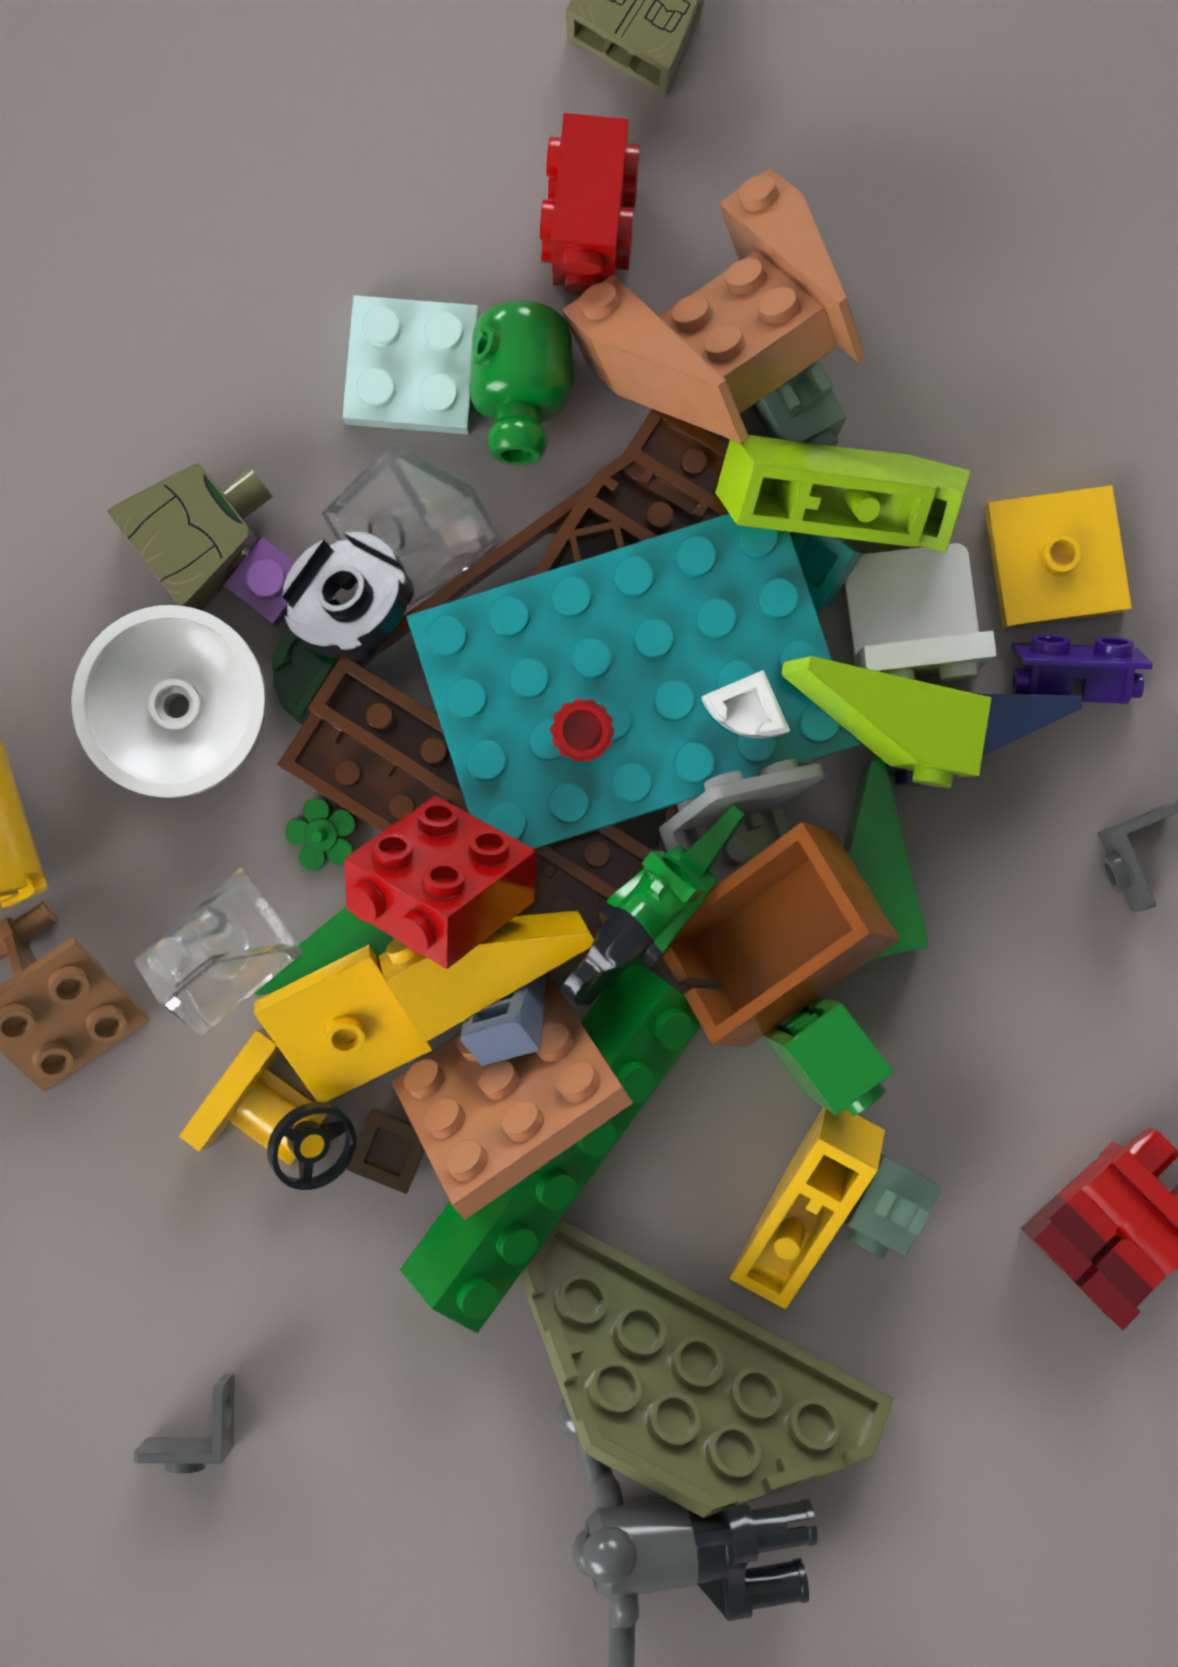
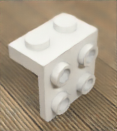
[844,543,997,681]

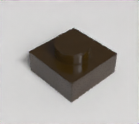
[347,1108,425,1194]

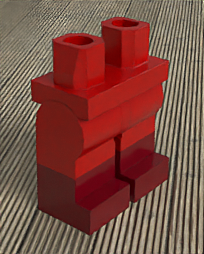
[1020,1127,1178,1330]

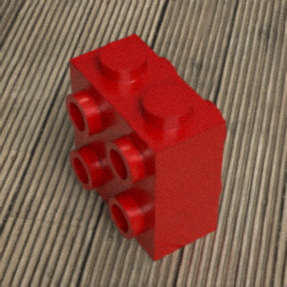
[540,113,640,296]
[345,795,537,969]

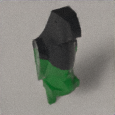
[559,804,746,1006]

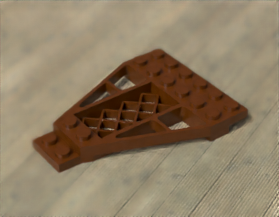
[277,409,729,959]

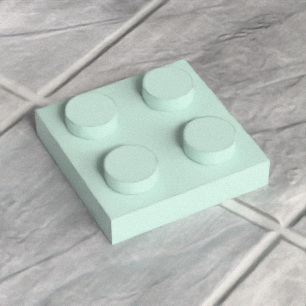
[342,295,479,435]

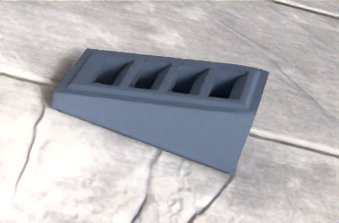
[461,973,547,1066]

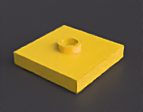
[984,485,1132,629]
[254,945,432,1103]

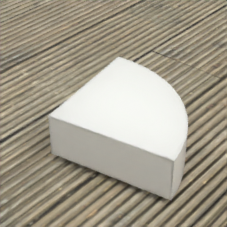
[701,670,790,739]

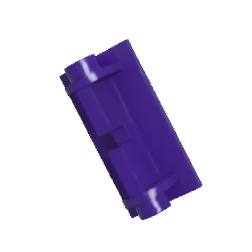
[1011,634,1153,704]

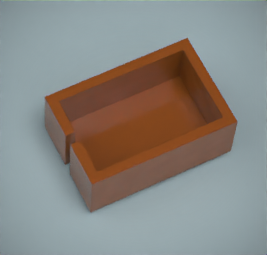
[663,822,900,1047]

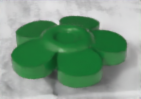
[285,797,357,870]

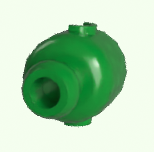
[469,300,574,466]

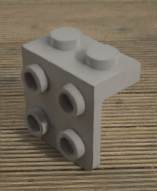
[659,758,825,889]

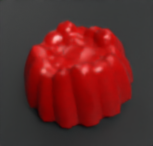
[550,698,614,763]

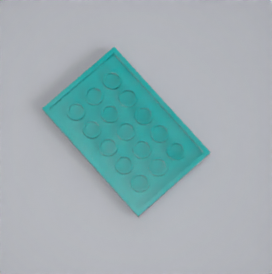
[406,514,860,850]

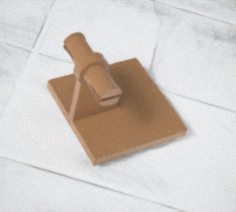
[0,900,150,1093]

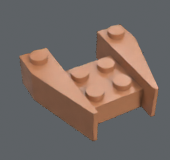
[562,168,866,443]

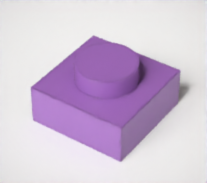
[223,536,295,628]

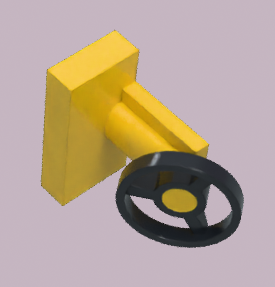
[178,1029,357,1190]

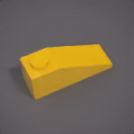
[378,910,594,1043]
[729,1107,885,1310]

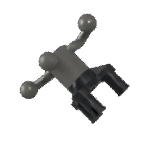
[558,1398,818,1667]

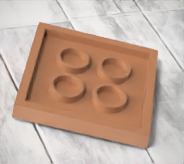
[391,973,633,1220]

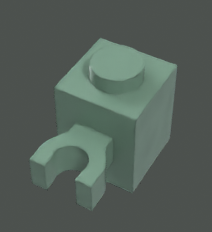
[752,362,847,446]
[844,1153,942,1258]

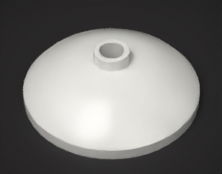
[71,605,267,798]

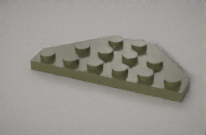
[520,1219,894,1518]

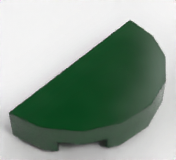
[272,629,340,725]

